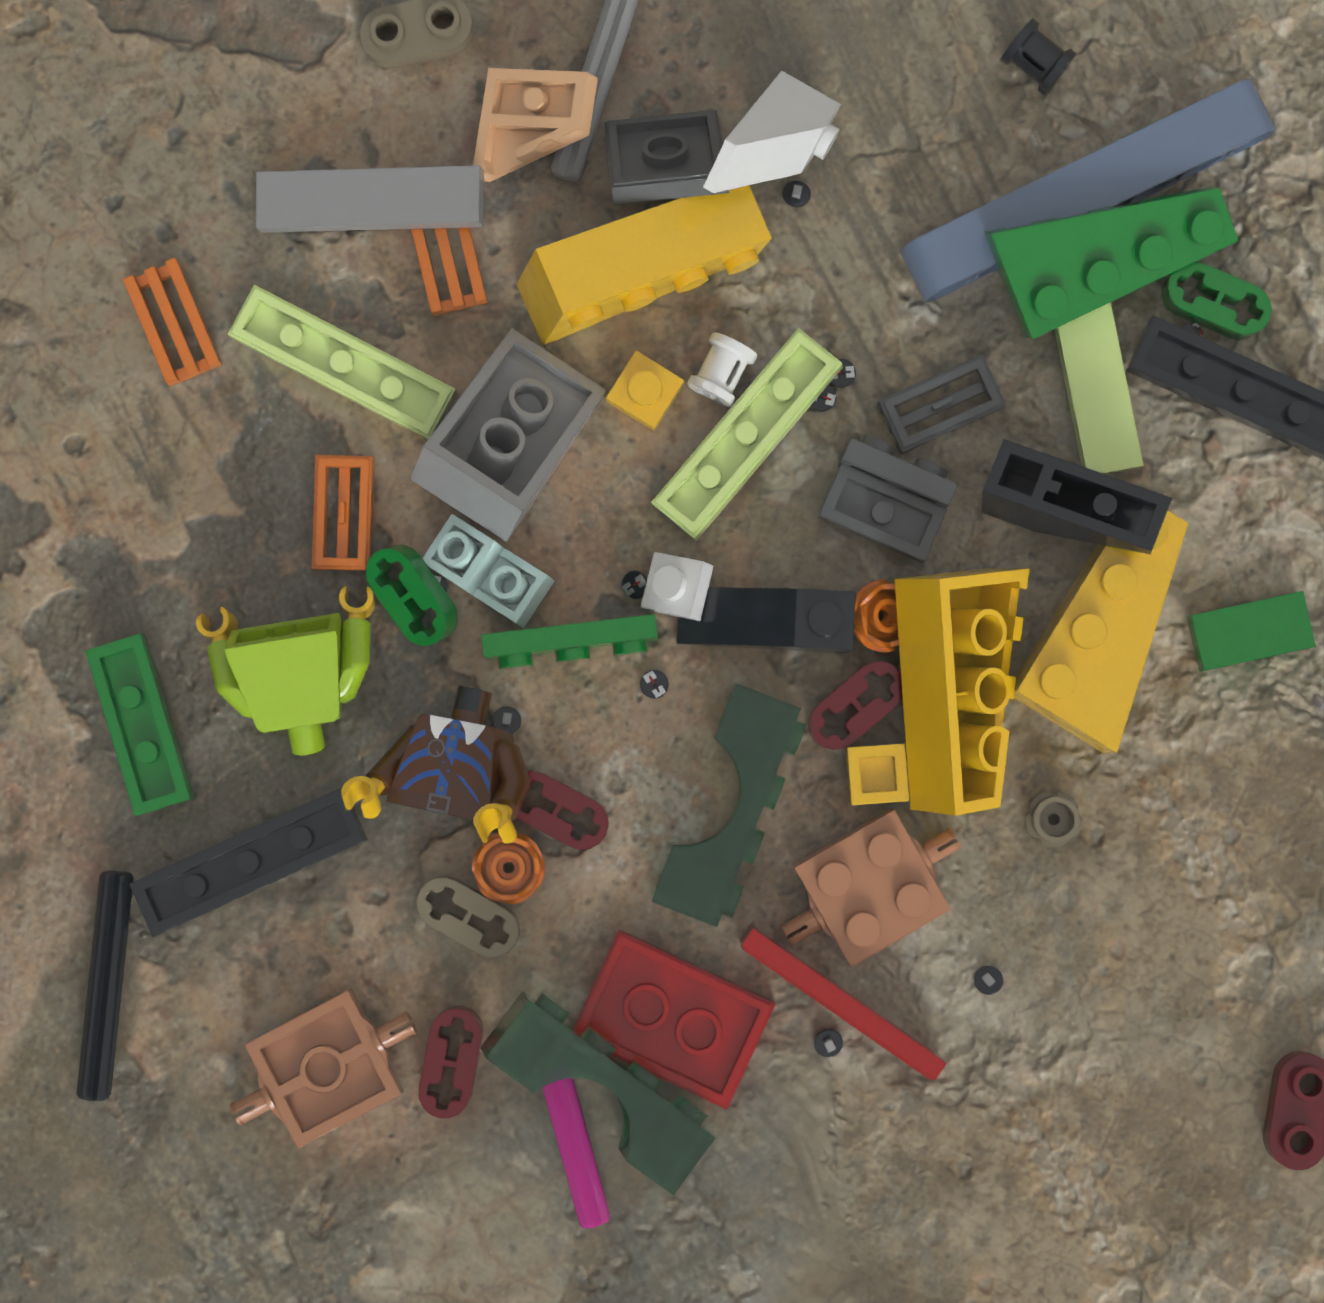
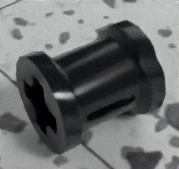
[1000,18,1077,95]

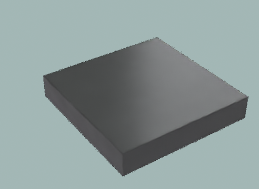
[604,110,729,205]

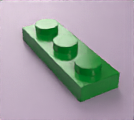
[481,614,658,669]
[85,633,195,816]

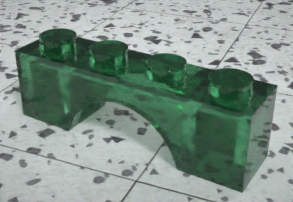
[651,683,806,927]
[480,991,716,1196]

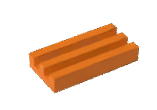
[411,227,488,316]
[123,257,223,387]
[312,455,375,572]

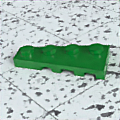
[985,186,1238,340]

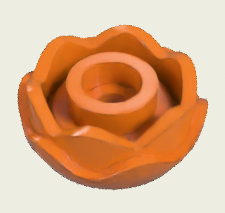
[854,579,899,652]
[472,832,545,904]

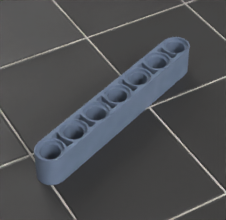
[899,78,1277,303]

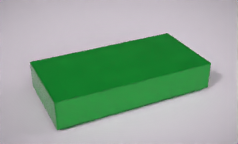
[1187,591,1316,672]

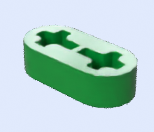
[1161,262,1272,340]
[366,545,458,646]

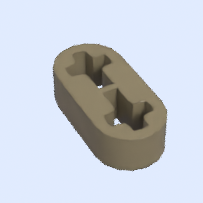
[416,876,520,958]

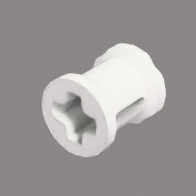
[687,332,758,407]

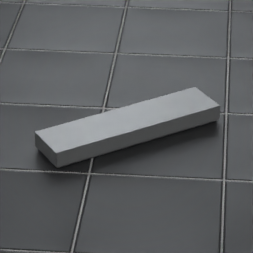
[256,165,484,233]

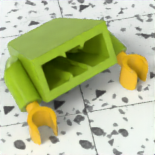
[196,586,375,756]

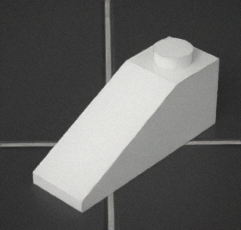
[703,71,841,193]

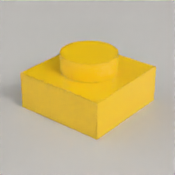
[606,350,684,431]
[845,743,909,805]

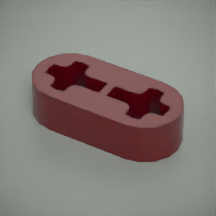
[808,661,903,750]
[517,771,609,850]
[419,1006,483,1118]

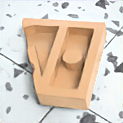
[473,68,598,182]

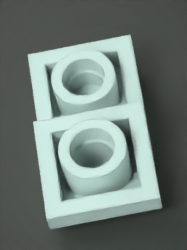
[422,514,555,629]

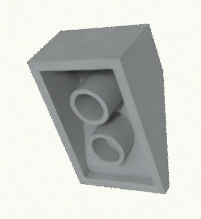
[410,328,607,542]

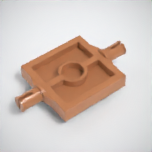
[780,808,962,967]
[230,988,418,1149]

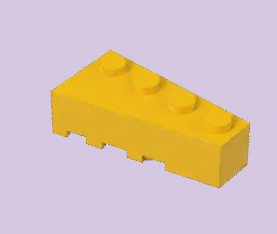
[516,185,772,346]
[1014,511,1189,753]
[895,568,1030,816]

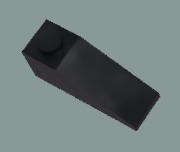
[982,439,1172,555]
[677,587,856,653]

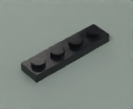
[1126,315,1324,460]
[129,788,368,937]

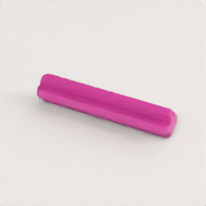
[537,1056,610,1228]

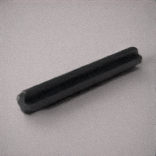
[76,870,134,1101]

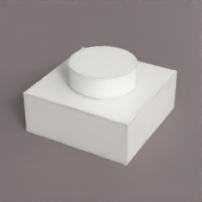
[641,552,714,621]

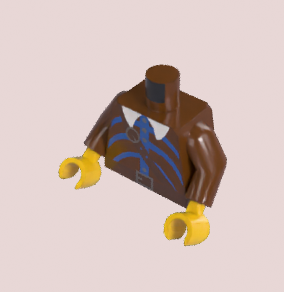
[341,686,531,843]

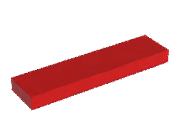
[739,924,947,1081]

